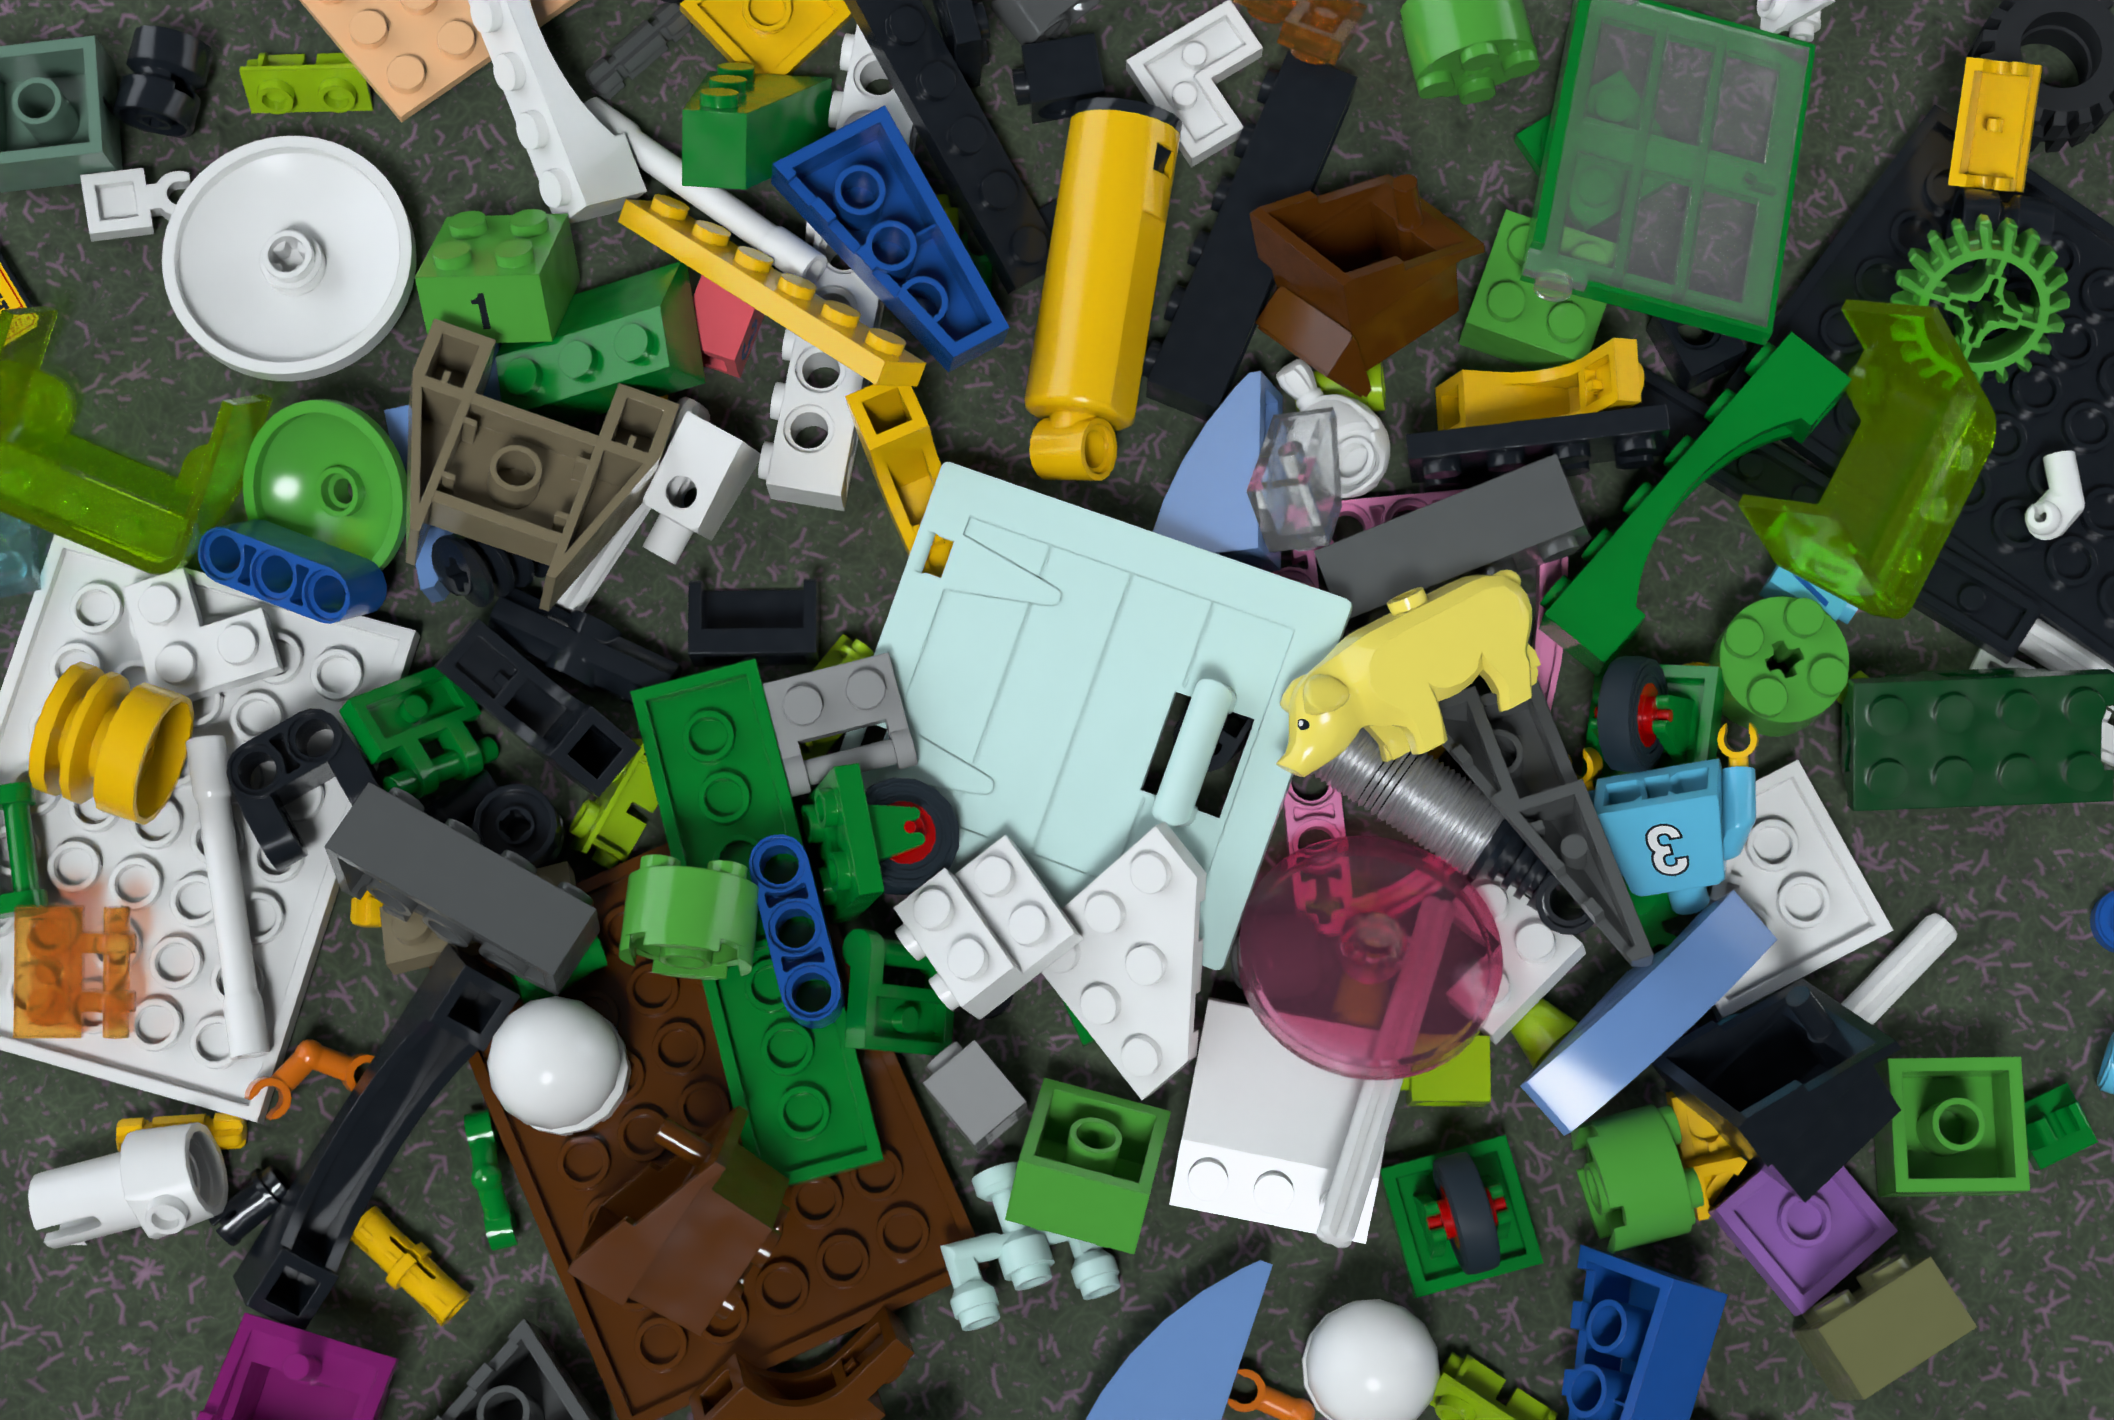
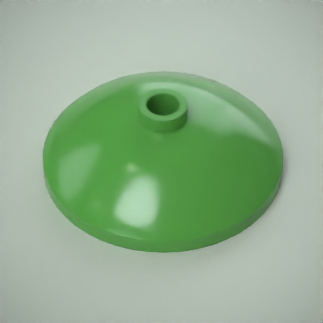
[243,399,407,571]

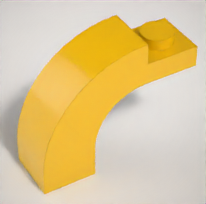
[1435,338,1644,431]
[845,384,954,578]

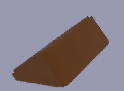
[1255,286,1372,398]

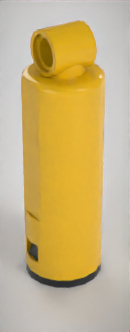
[1025,97,1182,481]

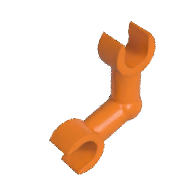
[244,1039,375,1120]
[1227,1368,1315,1420]

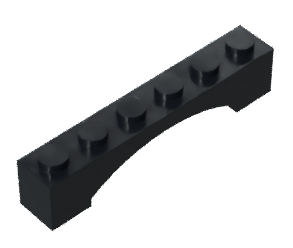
[233,943,520,1330]

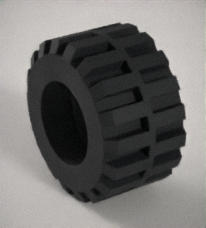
[1963,0,2114,153]

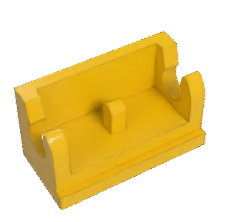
[1948,57,2043,193]

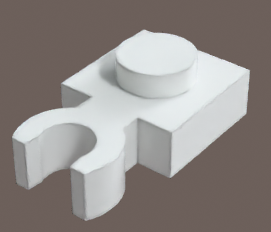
[80,168,191,242]

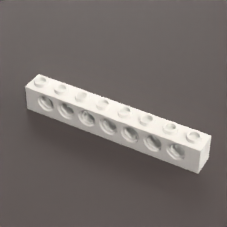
[758,25,918,511]

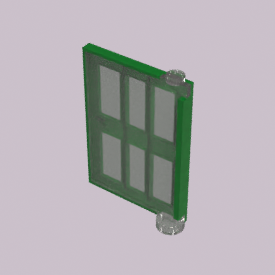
[1520,0,1816,346]

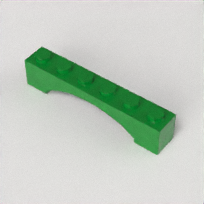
[1539,332,1852,677]

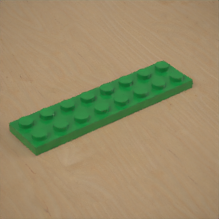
[630,659,885,1188]

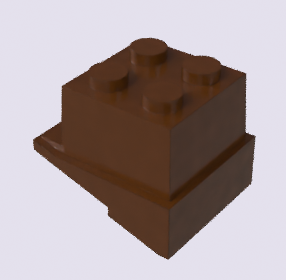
[1249,174,1485,371]
[567,1106,790,1336]

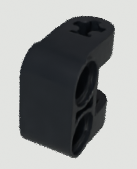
[226,708,384,872]

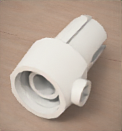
[28,1122,228,1249]

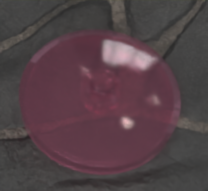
[1237,836,1503,1080]

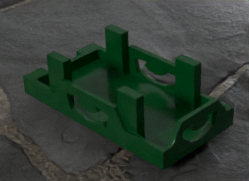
[1841,667,2114,811]

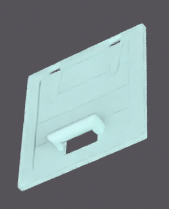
[840,462,1353,970]

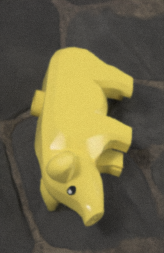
[1276,569,1541,777]

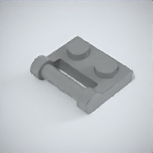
[763,652,918,797]

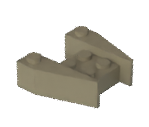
[406,318,680,611]

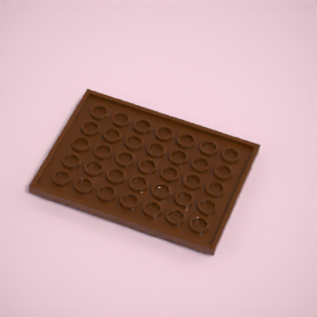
[429,843,990,1420]

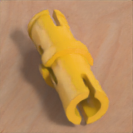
[350,1206,471,1326]

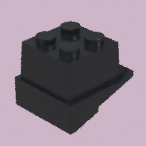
[1651,978,1902,1203]

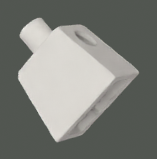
[642,411,760,565]

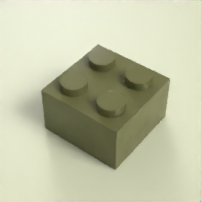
[1792,1253,1977,1400]

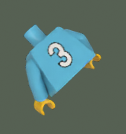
[1568,722,1759,915]

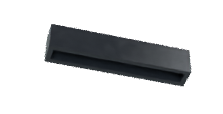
[1142,50,1358,421]

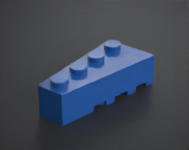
[771,105,1010,373]
[1562,1244,1728,1420]

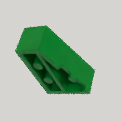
[682,62,832,190]

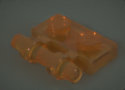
[13,905,137,1039]

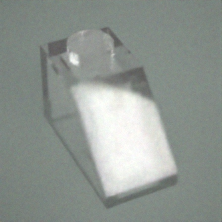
[1246,407,1342,552]

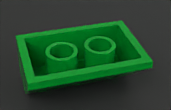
[495,261,706,425]

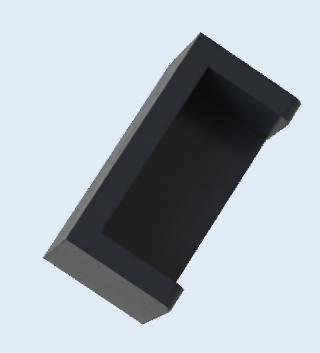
[688,579,821,667]

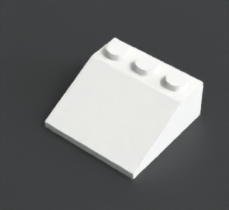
[1169,997,1386,1244]

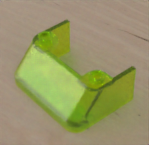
[1738,299,1996,619]
[0,306,273,574]

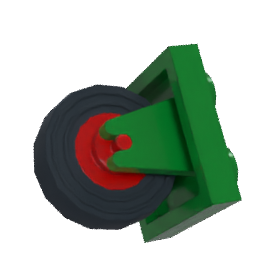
[1581,656,1725,789]
[801,763,959,924]
[1379,1135,1544,1299]

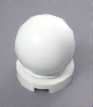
[487,996,631,1136]
[1301,1299,1440,1420]

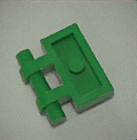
[339,667,499,799]

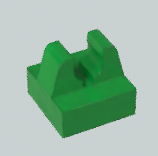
[2024,1083,2098,1171]

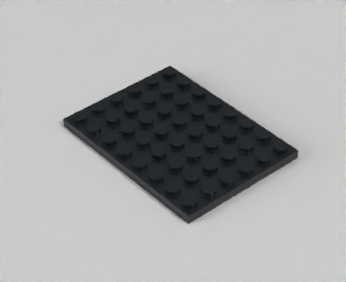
[1718,105,2114,668]

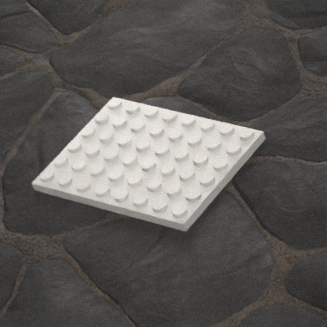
[0,532,420,1124]

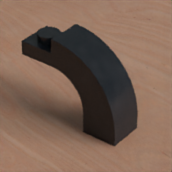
[433,618,641,798]

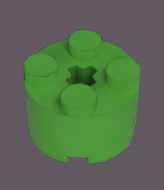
[1400,0,1540,105]
[1709,596,1849,737]
[619,854,759,980]
[1571,1104,1704,1254]

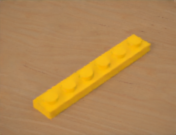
[618,194,926,387]

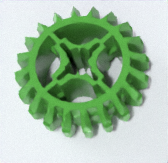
[1890,214,2070,388]

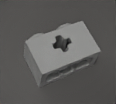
[923,1040,1028,1154]

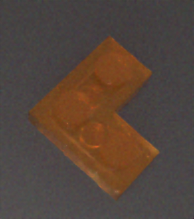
[1233,0,1367,66]

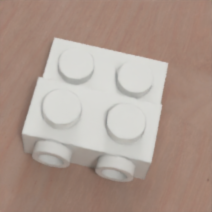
[894,835,1083,1020]

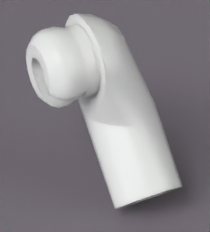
[2025,451,2085,540]

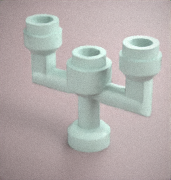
[940,1162,1121,1331]

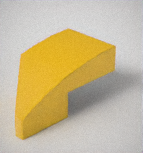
[1666,1091,1748,1221]

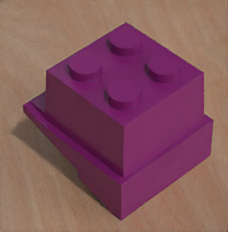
[196,1313,399,1420]

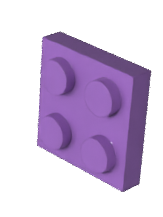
[1708,1166,1898,1316]

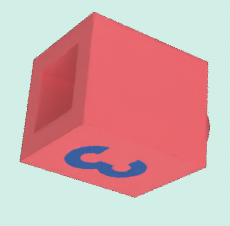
[693,275,765,378]

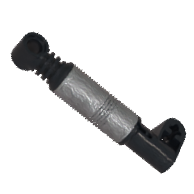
[1173,704,1594,935]

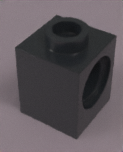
[1012,33,1105,124]
[1646,285,1747,392]

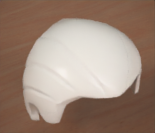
[1276,359,1390,498]

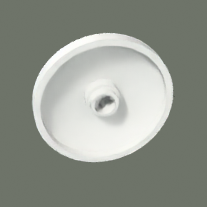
[162,136,417,381]

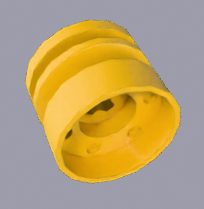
[28,661,194,825]

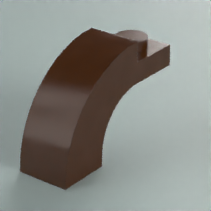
[689,1306,915,1420]

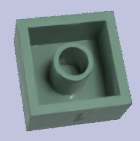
[0,35,123,193]

